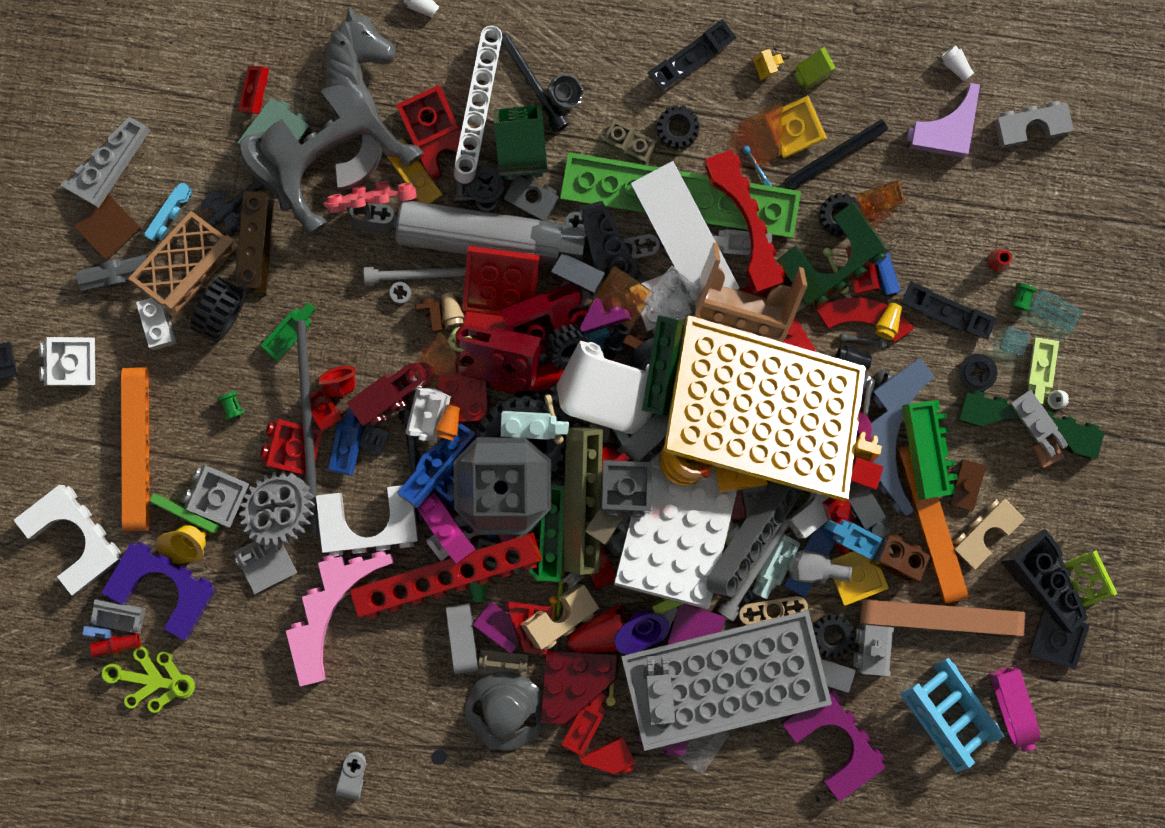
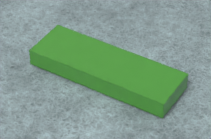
[150,493,221,533]

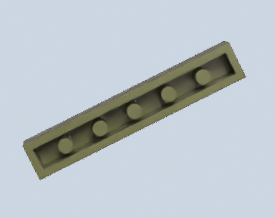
[563,426,603,575]

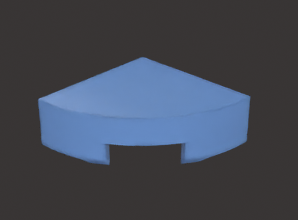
[83,626,112,639]

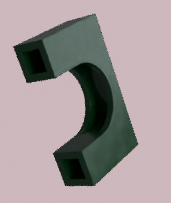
[777,202,890,308]

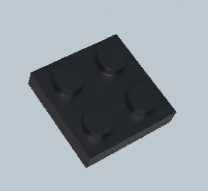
[1028,609,1090,670]

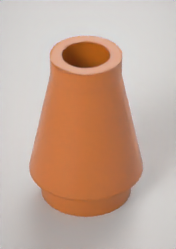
[435,404,460,441]

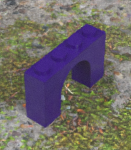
[102,541,217,641]

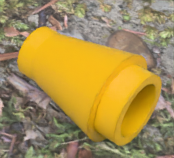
[875,303,902,340]

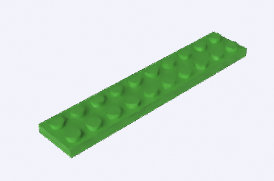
[560,152,801,239]

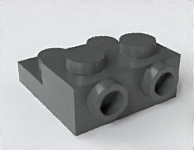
[600,460,652,518]

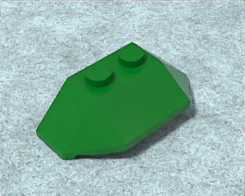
[515,485,565,582]

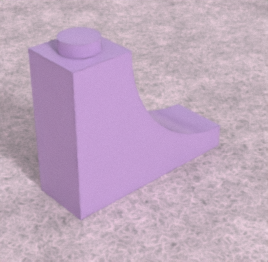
[907,83,980,158]

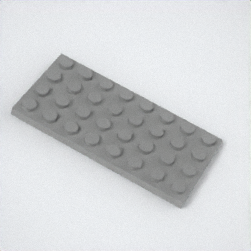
[621,610,832,751]

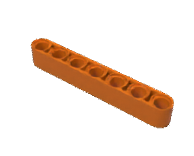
[121,367,150,531]
[896,444,968,605]

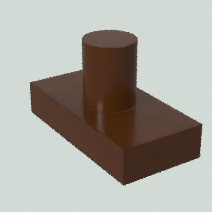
[949,459,986,511]

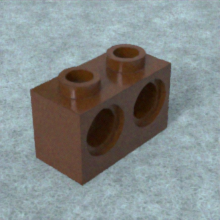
[870,534,930,584]

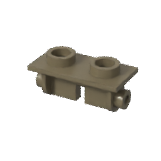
[479,650,528,678]

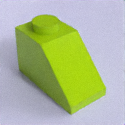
[794,47,836,90]

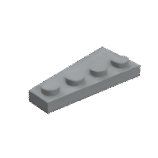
[60,117,150,208]

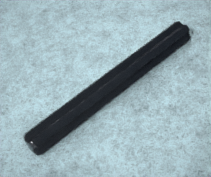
[784,119,888,190]

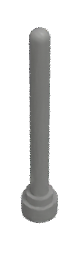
[364,267,466,286]
[718,519,789,621]

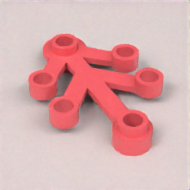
[324,181,417,213]

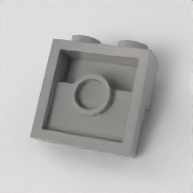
[182,464,249,527]

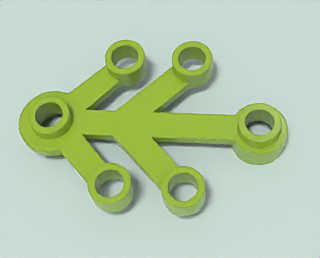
[102,647,195,713]

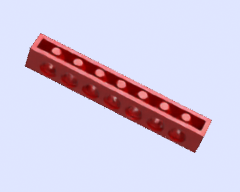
[350,533,542,620]

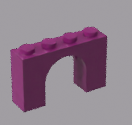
[780,690,886,802]

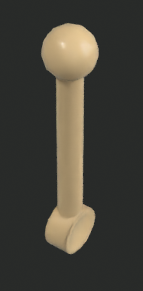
[545,394,563,444]

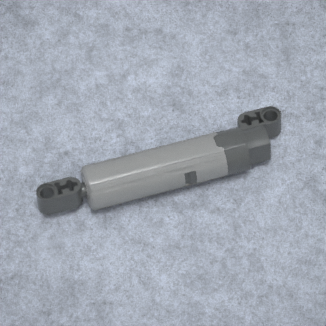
[350,200,587,268]

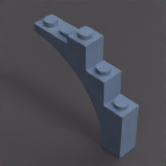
[870,357,935,516]

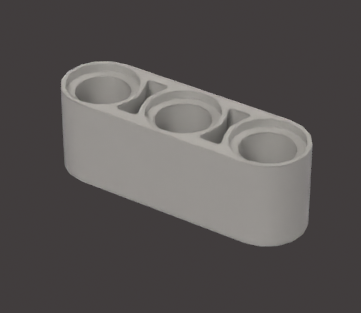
[446,602,479,674]

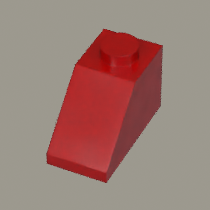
[580,736,636,775]

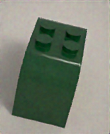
[494,105,548,180]

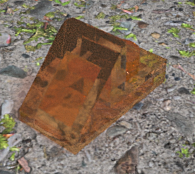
[857,180,906,216]

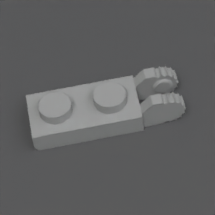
[1010,390,1068,457]
[647,655,675,725]

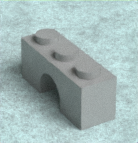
[994,101,1074,149]

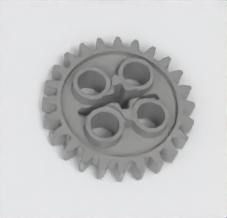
[239,471,315,548]

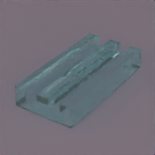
[1031,288,1083,332]

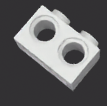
[136,296,177,350]

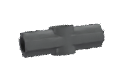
[76,255,151,292]

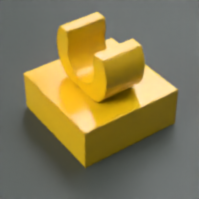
[753,49,784,80]
[854,432,882,462]

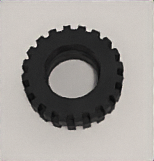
[476,396,566,488]

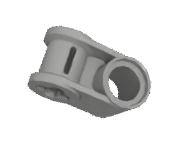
[335,752,366,801]

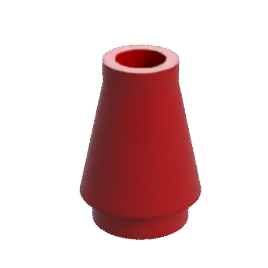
[988,249,1012,272]

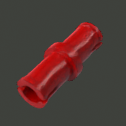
[90,633,141,658]

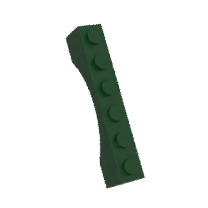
[956,390,1105,460]

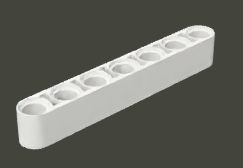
[454,26,502,184]

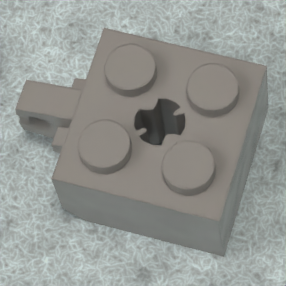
[853,624,894,676]

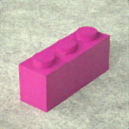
[417,492,475,564]

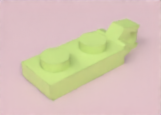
[1027,338,1059,404]

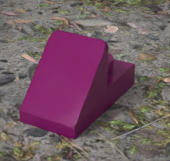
[580,298,631,334]

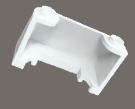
[556,341,655,435]

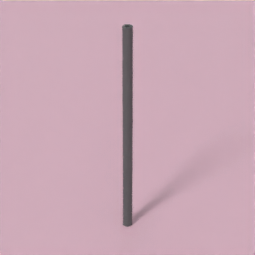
[296,320,320,535]

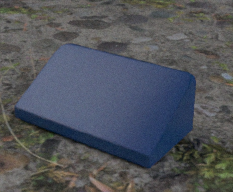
[875,252,900,297]

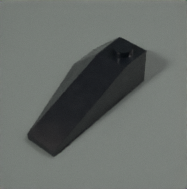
[1000,529,1088,633]

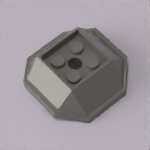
[454,437,551,535]

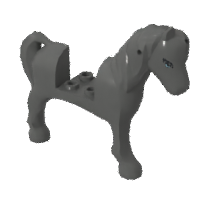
[241,7,424,236]

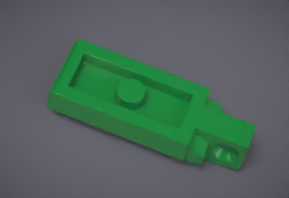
[260,302,317,363]

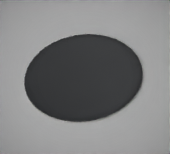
[432,750,447,764]

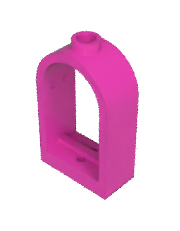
[989,666,1041,752]

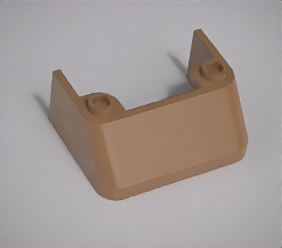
[694,242,807,342]

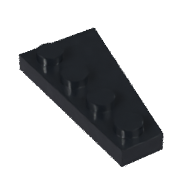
[579,201,645,295]

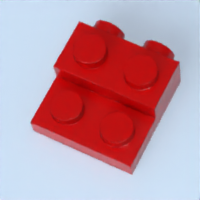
[259,418,323,475]

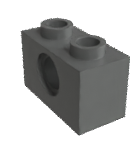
[504,175,559,221]

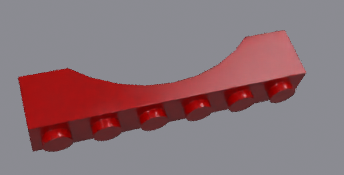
[703,149,785,295]

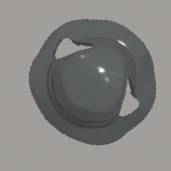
[465,672,544,751]

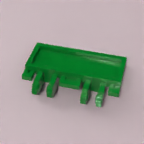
[902,400,958,500]

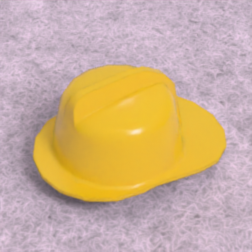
[156,525,207,564]

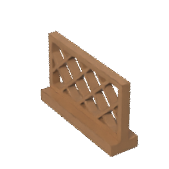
[128,211,236,318]

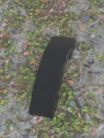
[647,19,737,92]
[901,281,997,340]

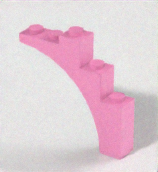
[286,550,394,686]

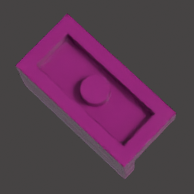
[473,602,519,653]

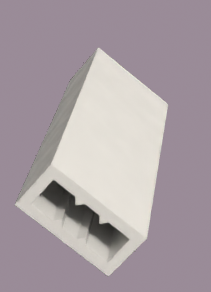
[631,161,739,305]

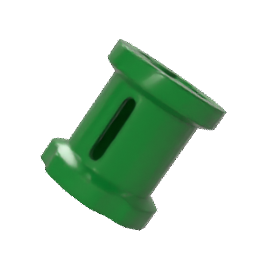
[1010,283,1037,312]
[217,391,245,421]

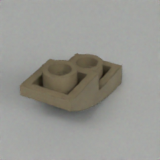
[603,120,658,164]
[585,508,628,545]

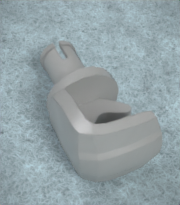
[788,550,852,584]

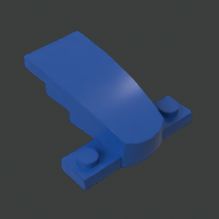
[397,422,507,539]

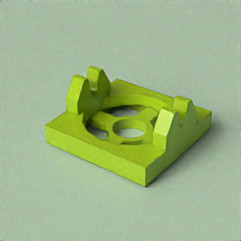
[1064,550,1117,607]

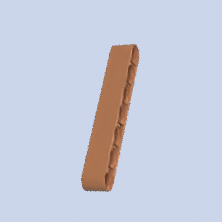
[860,599,1025,636]

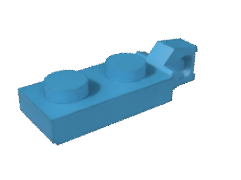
[824,519,883,560]

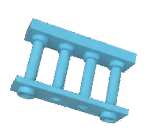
[900,658,1004,773]

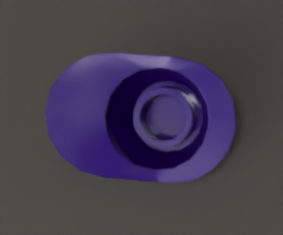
[614,609,670,654]

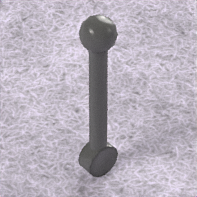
[839,333,888,347]

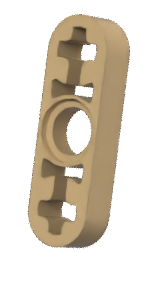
[739,596,808,625]

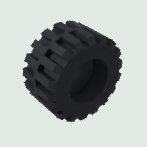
[190,277,246,343]

